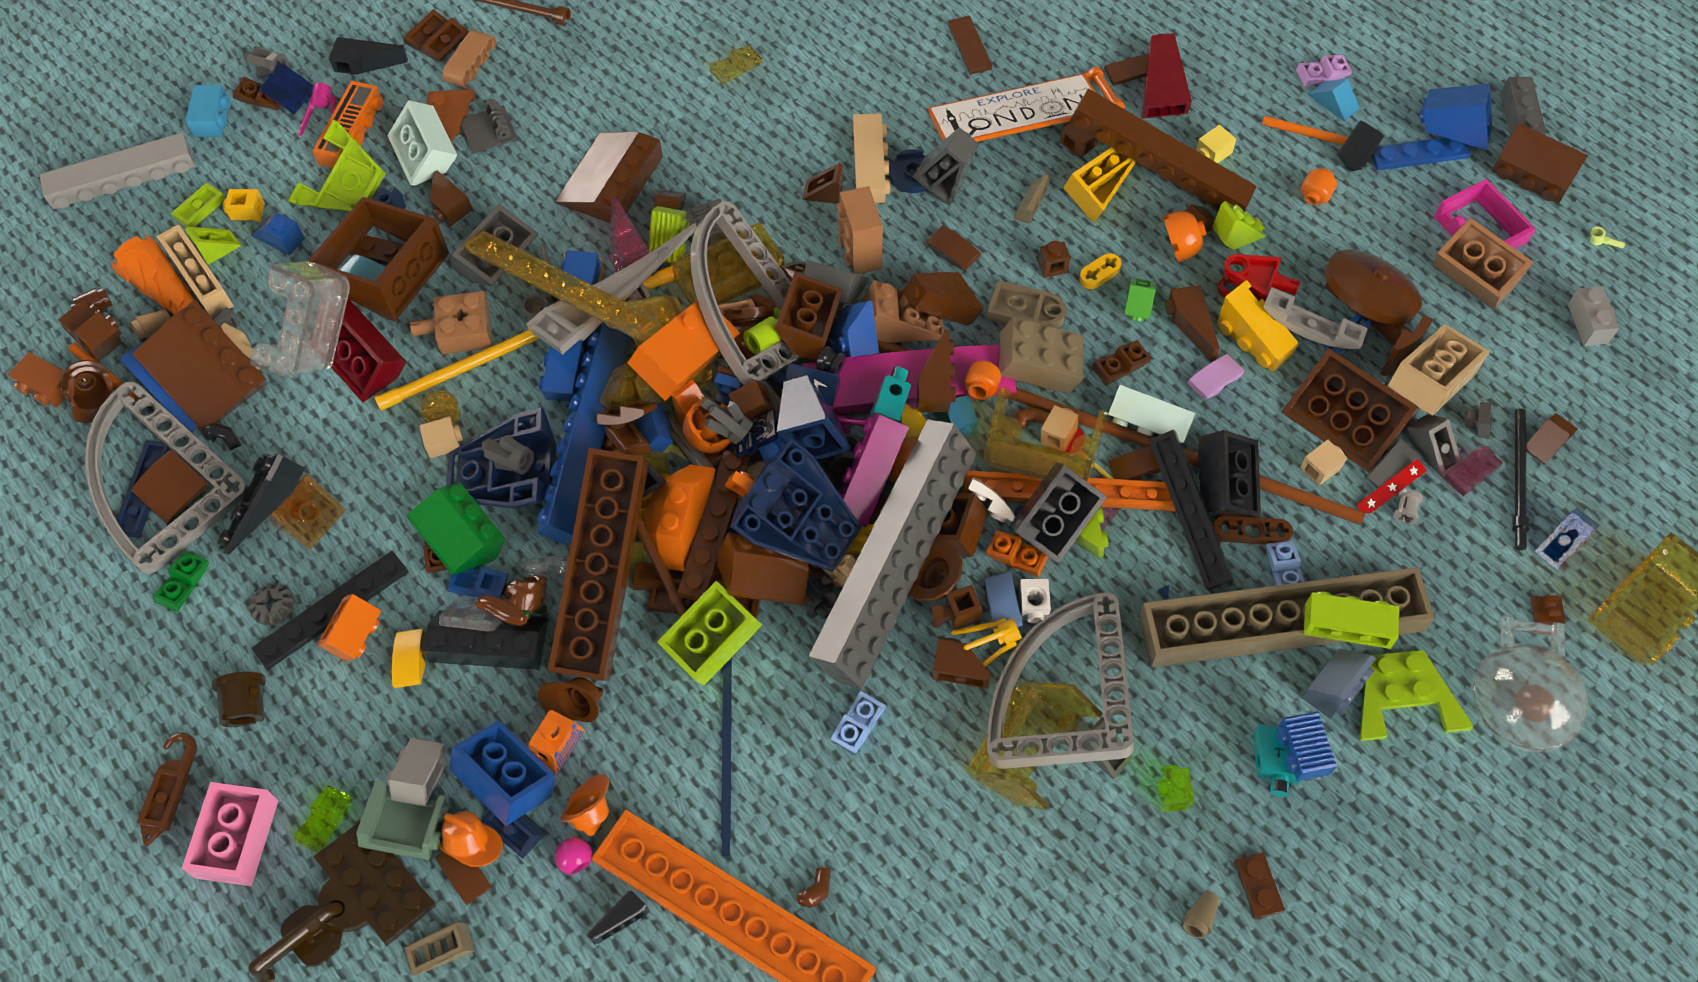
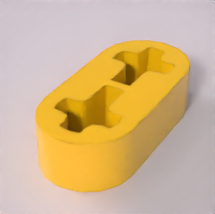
[1079,253,1122,289]

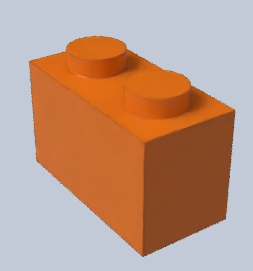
[317,594,382,661]

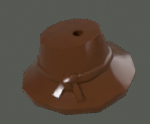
[908,543,963,601]

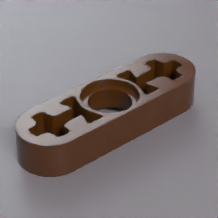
[1213,516,1293,545]

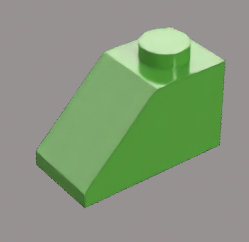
[1124,277,1156,321]

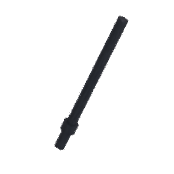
[1512,408,1530,551]

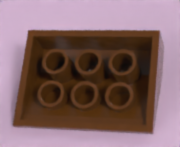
[555,132,663,226]
[132,300,267,432]
[1281,349,1418,472]

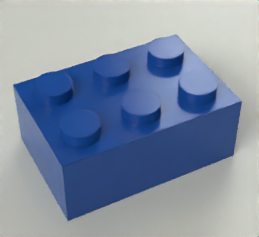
[449,720,556,826]

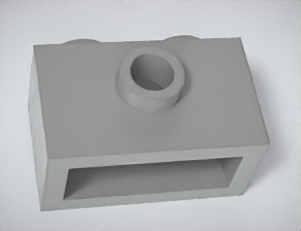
[1568,286,1619,346]
[387,738,446,806]

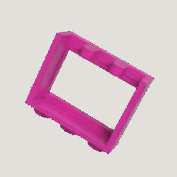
[1434,179,1536,249]

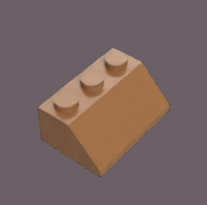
[1433,218,1533,310]

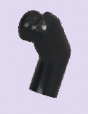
[203,423,241,451]

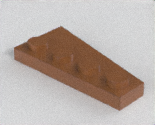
[426,89,476,143]

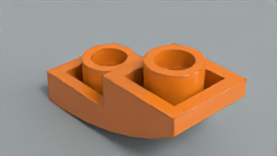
[986,530,1048,578]

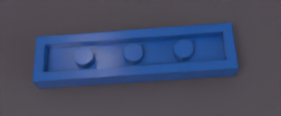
[1371,138,1471,171]

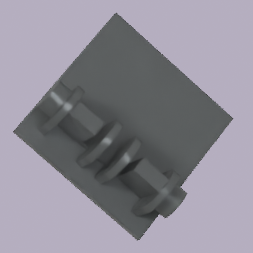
[461,99,518,154]

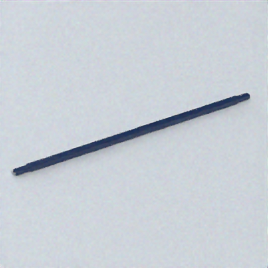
[721,657,732,856]

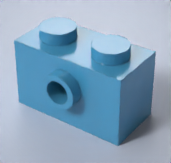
[185,85,231,137]

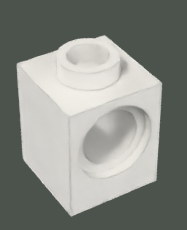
[1019,579,1051,624]

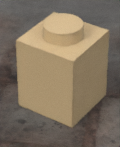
[1040,405,1079,453]
[419,417,463,458]
[1300,440,1347,486]

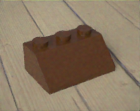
[1492,123,1588,204]
[775,272,843,362]
[715,533,809,605]

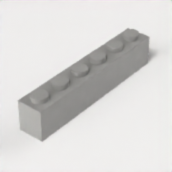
[39,132,196,209]

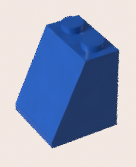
[1420,84,1493,149]

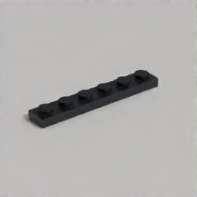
[1149,429,1234,590]
[251,550,409,670]

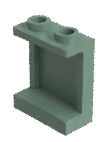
[356,780,450,860]

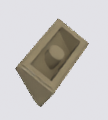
[1013,174,1049,224]

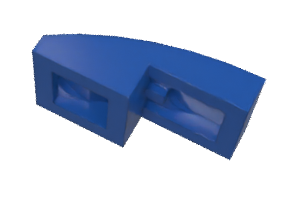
[447,567,509,599]

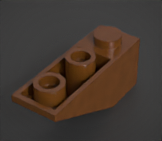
[917,330,956,412]

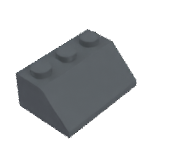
[451,204,538,287]

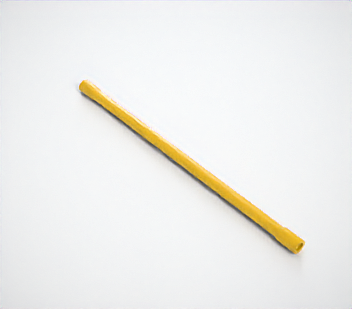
[374,264,682,411]

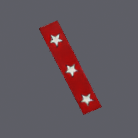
[1356,458,1427,513]

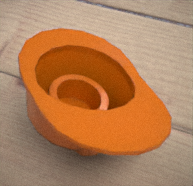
[560,774,609,836]
[439,811,503,867]

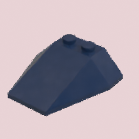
[446,407,556,509]

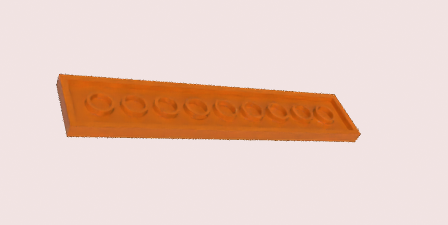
[591,810,877,982]

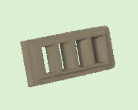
[404,921,475,976]

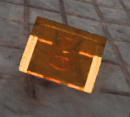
[270,474,346,550]

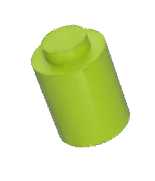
[743,317,782,354]

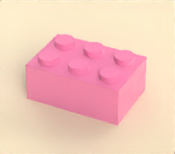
[182,782,279,887]

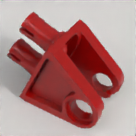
[1217,254,1301,301]

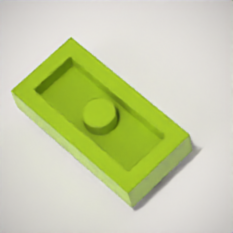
[171,182,226,227]

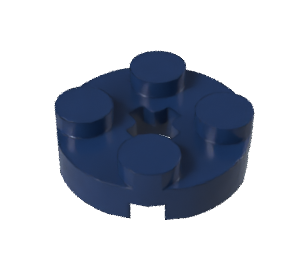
[889,149,927,193]

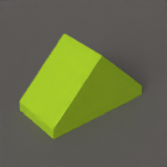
[185,226,241,265]

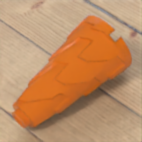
[111,235,195,315]

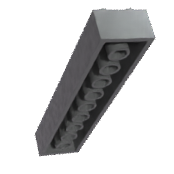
[809,420,977,689]

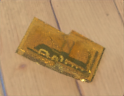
[709,45,762,85]

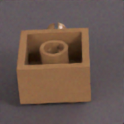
[410,291,492,355]

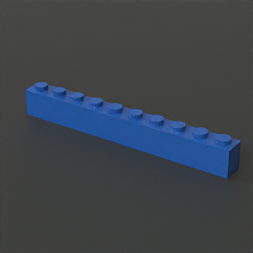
[537,307,636,545]

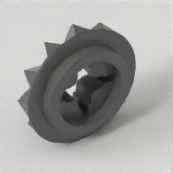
[248,583,294,625]

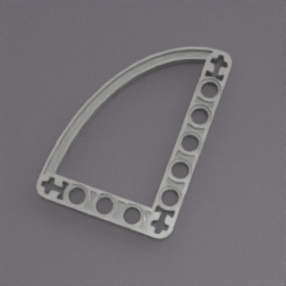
[690,201,803,385]
[85,382,247,574]
[987,593,1134,769]

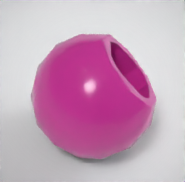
[554,837,593,875]

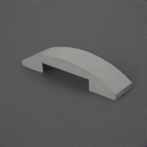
[1263,287,1368,349]

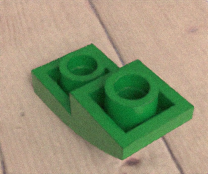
[153,551,209,612]

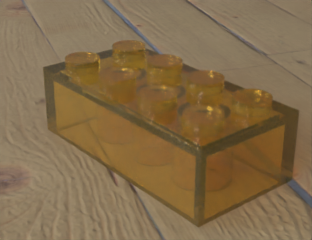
[672,222,784,305]

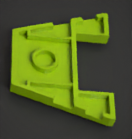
[288,120,386,213]
[1359,650,1473,741]

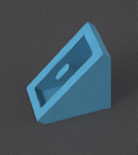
[1308,78,1360,121]

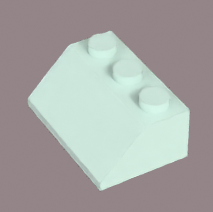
[387,100,457,186]
[1108,385,1196,444]

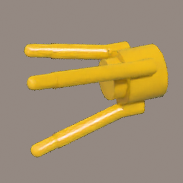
[951,618,1022,667]

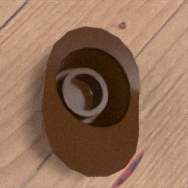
[538,677,603,722]

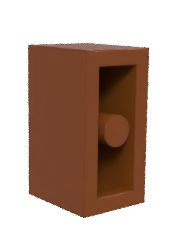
[8,352,65,408]

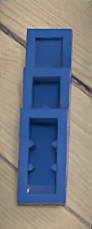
[119,343,198,433]

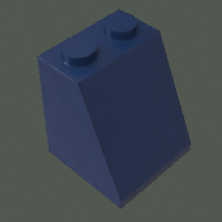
[777,375,851,460]

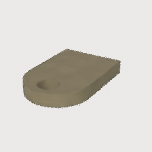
[986,281,1067,328]

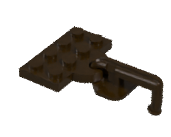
[248,822,436,982]

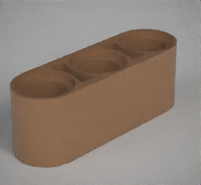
[442,30,496,89]

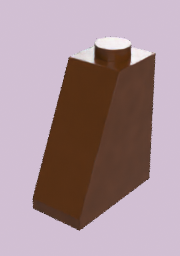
[903,272,984,326]

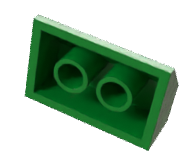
[407,482,506,575]

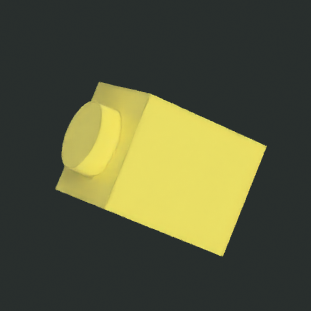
[1196,125,1236,163]

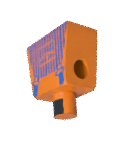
[528,710,585,777]

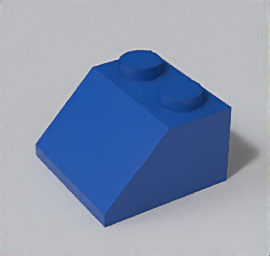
[825,301,879,357]

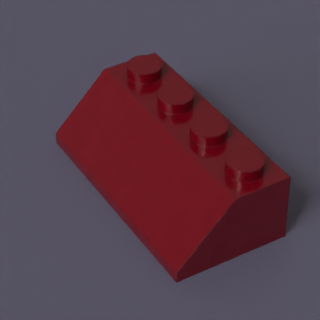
[306,299,407,402]

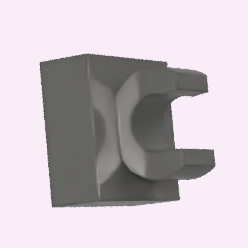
[1465,402,1493,439]

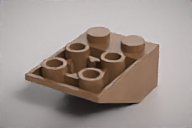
[861,280,944,343]

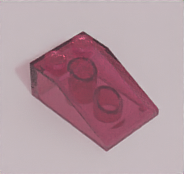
[609,197,653,276]

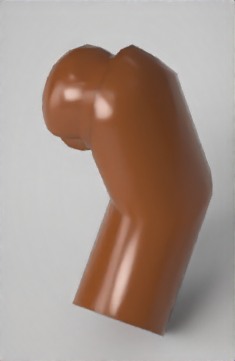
[1014,407,1050,428]

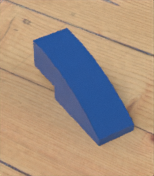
[633,387,673,458]

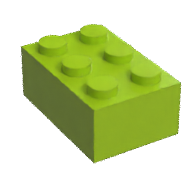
[657,581,762,686]

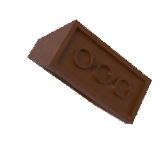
[305,197,449,322]

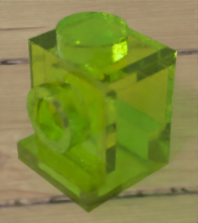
[1157,765,1195,812]

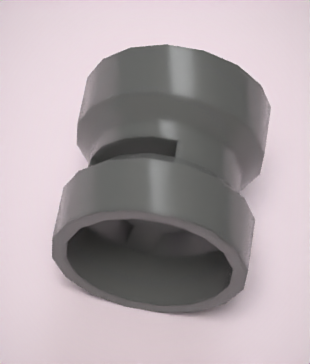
[522,294,548,322]

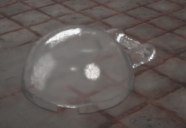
[1470,615,1589,753]

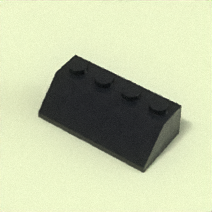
[422,610,548,670]

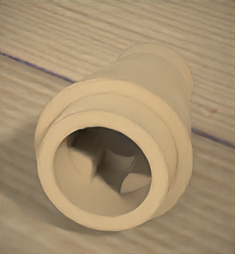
[130,309,171,340]

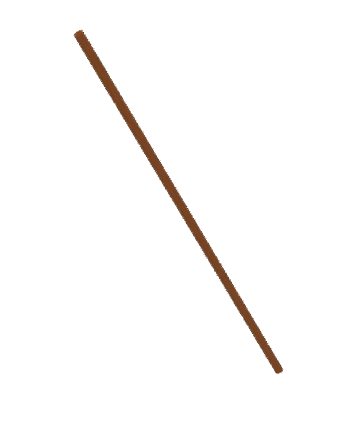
[752,294,1365,525]

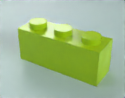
[1304,592,1399,649]

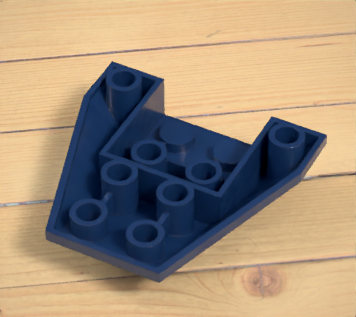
[730,438,862,572]

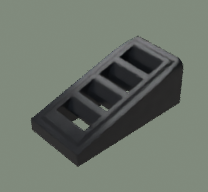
[587,891,650,945]

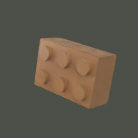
[836,186,883,274]

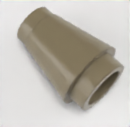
[1182,891,1220,939]

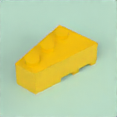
[1063,147,1136,223]
[1217,280,1298,372]

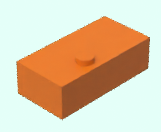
[628,300,740,401]

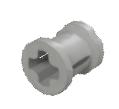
[1393,489,1423,525]

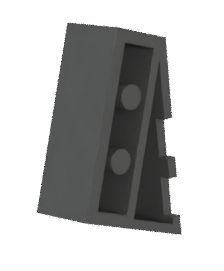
[912,127,978,206]

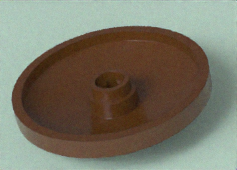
[1324,250,1422,325]

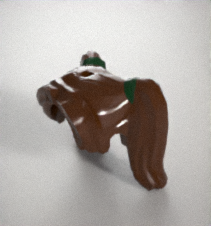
[475,575,548,626]

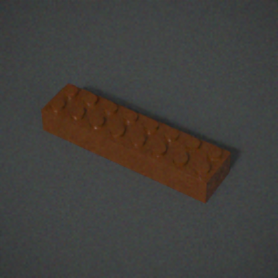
[548,448,649,681]

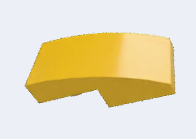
[392,628,426,688]

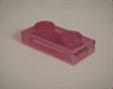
[1443,445,1503,497]

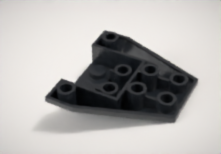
[217,454,305,555]

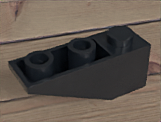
[328,37,408,75]

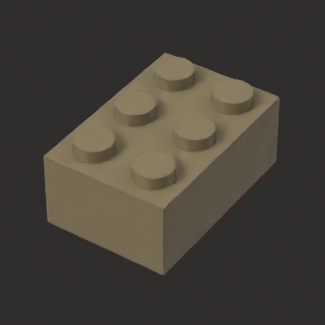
[999,317,1083,393]

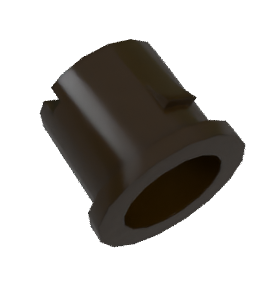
[212,671,266,727]

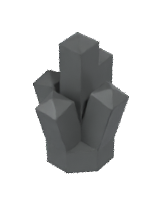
[246,46,290,78]
[701,397,753,444]
[482,435,534,475]

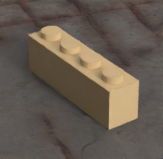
[853,114,890,203]
[156,224,234,318]

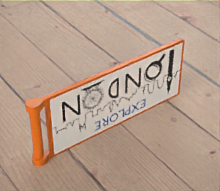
[928,67,1125,142]

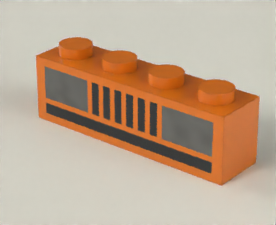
[312,80,383,168]

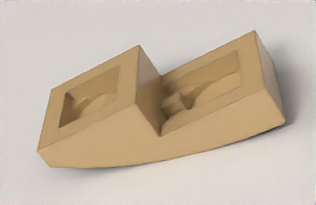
[221,323,264,370]

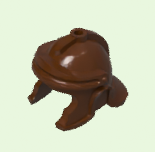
[61,360,113,423]

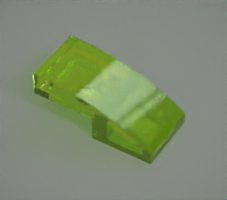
[293,785,353,853]

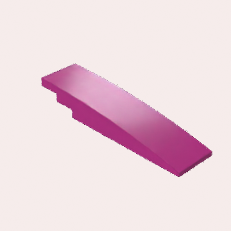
[803,344,1016,415]

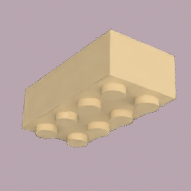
[1387,324,1490,416]

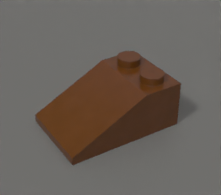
[933,493,989,557]

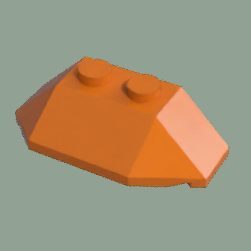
[643,464,716,572]

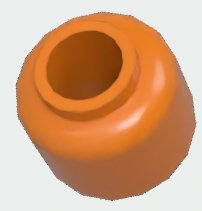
[1300,168,1337,205]
[964,361,1001,400]

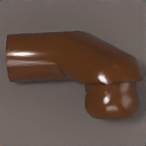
[797,868,831,908]

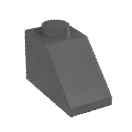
[1407,414,1462,478]

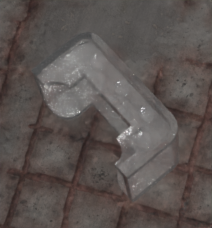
[250,261,350,378]

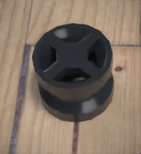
[816,346,847,375]

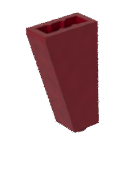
[1141,33,1192,119]

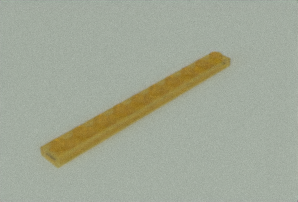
[465,231,662,343]

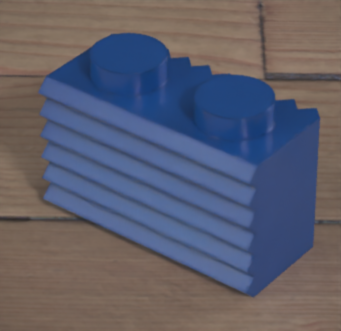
[1277,711,1337,781]

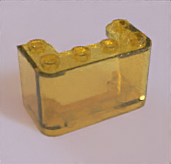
[1587,532,1698,666]

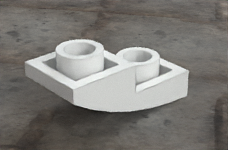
[968,476,1015,523]

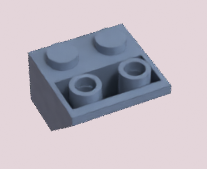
[1302,648,1376,719]

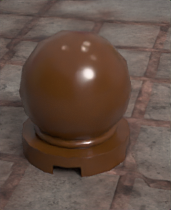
[723,306,775,363]

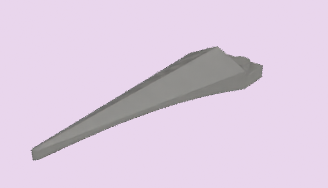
[526,223,697,355]

